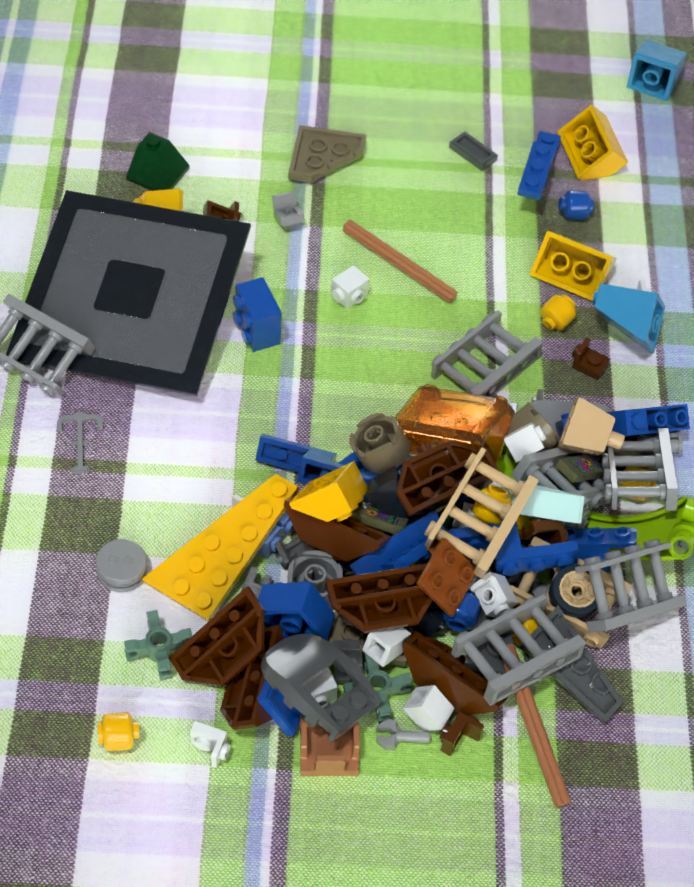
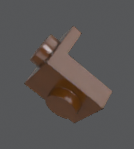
[203,200,241,221]
[522,517,568,544]
[439,712,484,756]

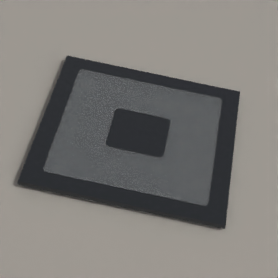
[6,190,251,397]

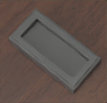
[449,131,498,171]

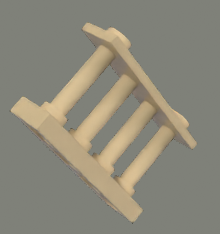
[424,447,539,579]
[510,536,632,649]

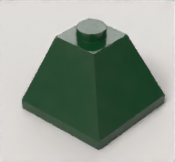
[126,132,190,191]

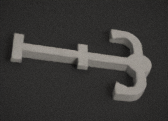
[57,411,103,474]

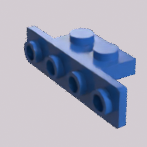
[350,510,445,575]
[528,527,637,570]

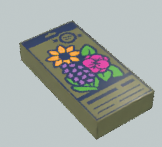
[556,454,604,483]
[351,501,410,535]

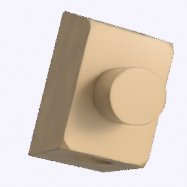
[557,397,625,455]

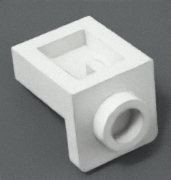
[190,721,231,768]

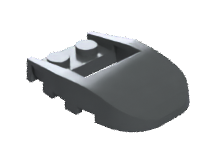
[261,634,381,742]

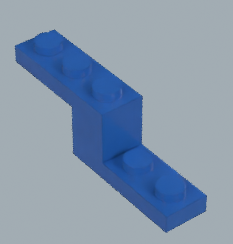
[517,131,561,200]
[255,434,379,501]
[444,522,579,576]

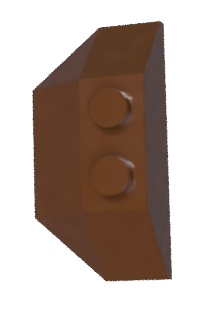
[396,441,500,516]
[284,494,391,562]
[325,564,433,634]
[169,587,264,686]
[220,625,284,730]
[403,631,509,715]

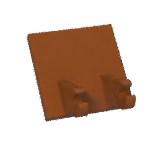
[416,538,475,617]

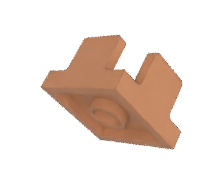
[300,708,360,776]

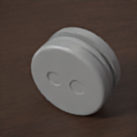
[96,539,147,592]

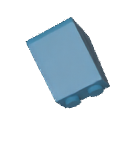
[626,39,687,101]
[593,283,666,353]

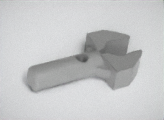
[376,719,431,751]

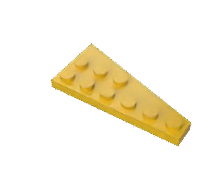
[141,474,299,622]

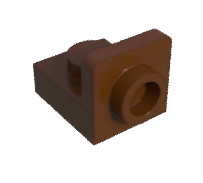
[572,337,611,380]

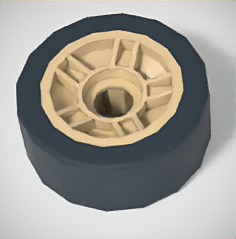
[548,564,597,619]

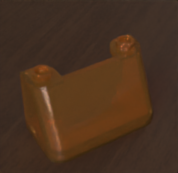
[395,384,515,463]

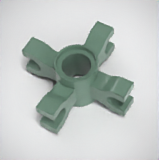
[124,610,192,680]
[342,654,412,724]

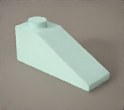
[501,482,584,523]

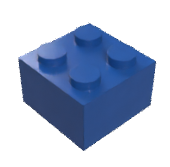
[233,277,282,352]
[258,581,335,640]

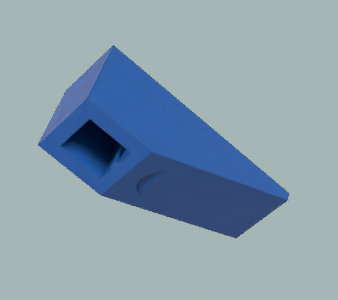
[607,404,690,436]

